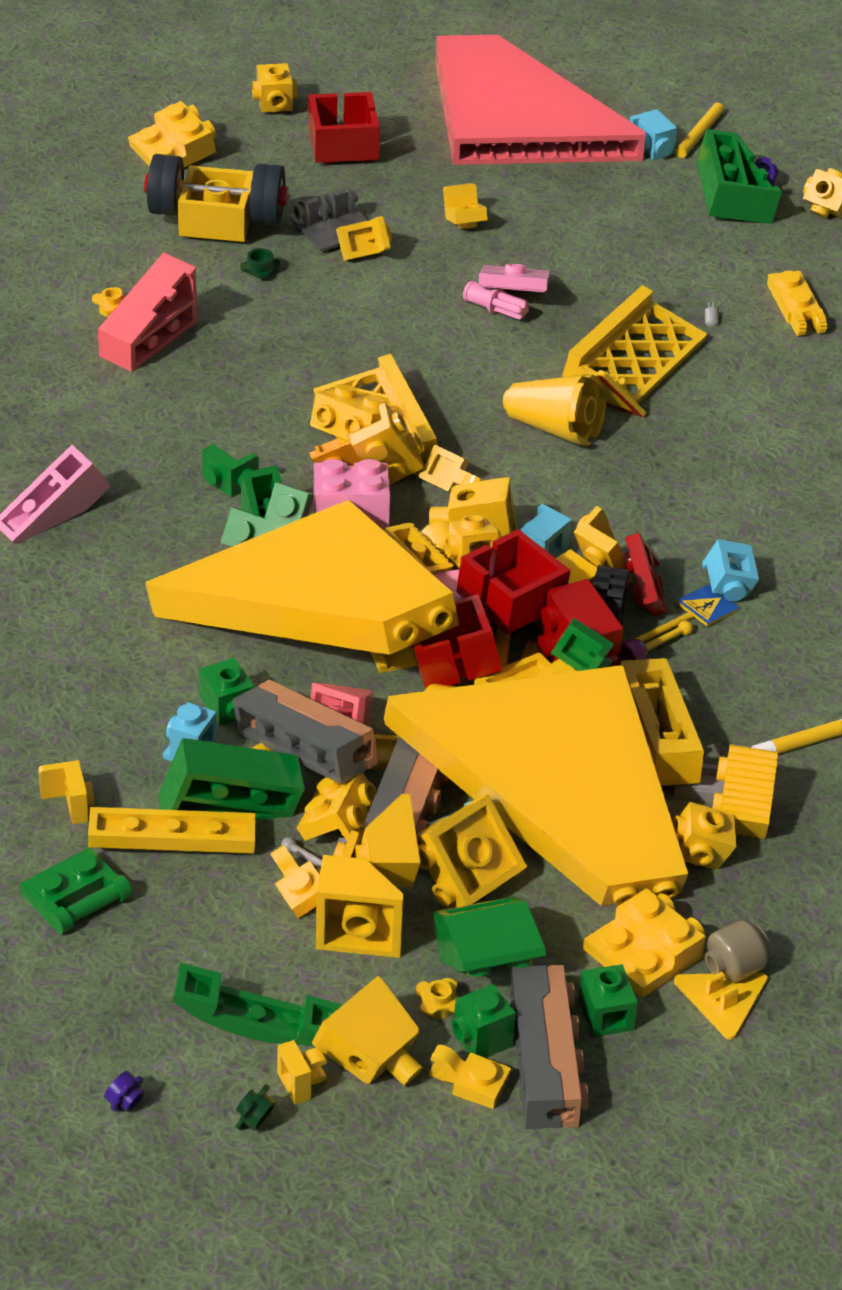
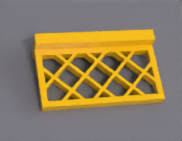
[562,285,708,404]
[313,354,438,463]

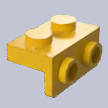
[310,384,398,441]
[349,402,424,485]
[574,506,632,585]
[297,773,377,845]

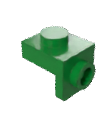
[202,444,259,498]
[551,618,614,671]

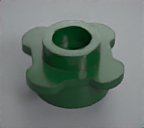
[240,248,280,279]
[235,1084,276,1131]

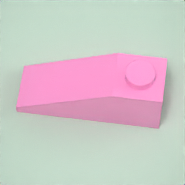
[0,445,111,544]

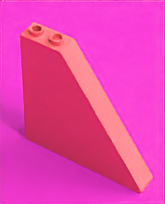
[435,35,646,165]

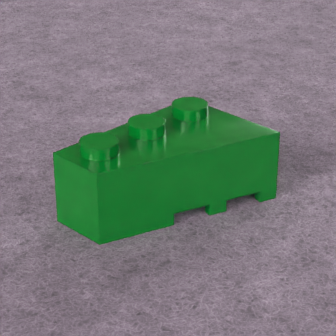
[697,129,782,223]
[158,738,305,820]

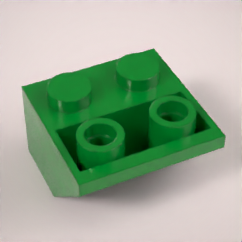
[433,896,546,977]

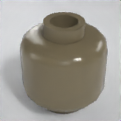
[705,920,771,983]

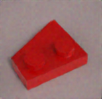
[623,533,668,616]

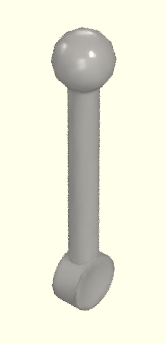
[281,837,322,869]

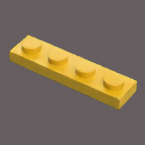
[88,807,255,853]

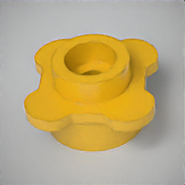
[92,287,126,317]
[415,978,459,1019]

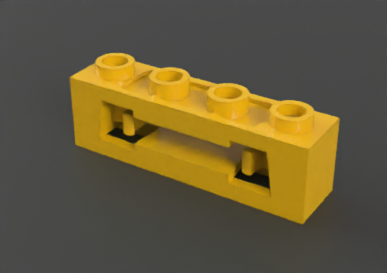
[620,658,704,786]

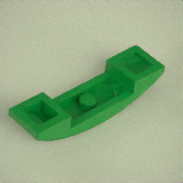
[172,962,343,1046]

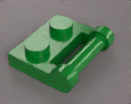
[20,847,133,935]

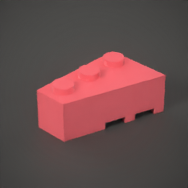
[98,252,197,372]

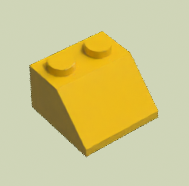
[316,855,404,958]

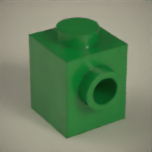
[199,657,255,726]
[579,964,638,1037]
[451,984,515,1058]

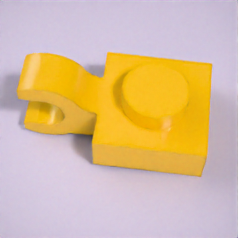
[419,444,483,493]
[270,845,320,919]
[429,1045,511,1109]

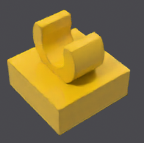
[277,1040,327,1105]

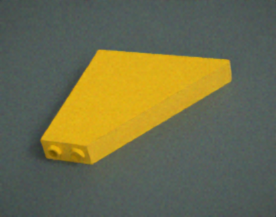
[145,500,459,655]
[384,665,688,906]

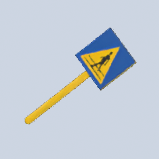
[635,585,740,643]

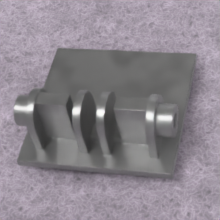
[289,188,368,252]

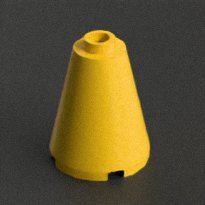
[503,374,606,446]

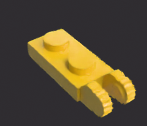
[767,271,827,336]

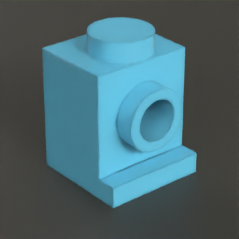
[630,109,677,160]
[520,504,572,558]
[702,539,759,601]
[163,702,217,761]

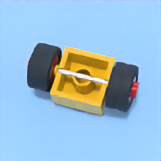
[144,154,289,242]

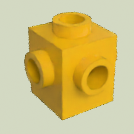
[252,63,298,112]
[803,168,842,218]
[444,515,501,568]
[672,802,736,870]

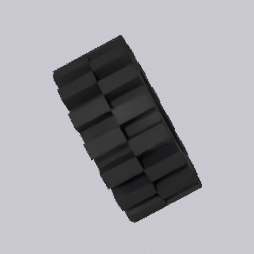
[593,565,629,626]

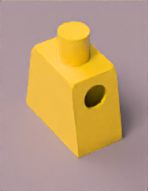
[429,477,518,537]
[312,976,423,1086]

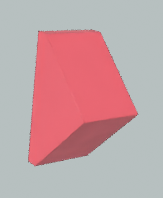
[310,683,374,727]

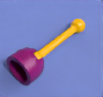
[616,621,693,666]

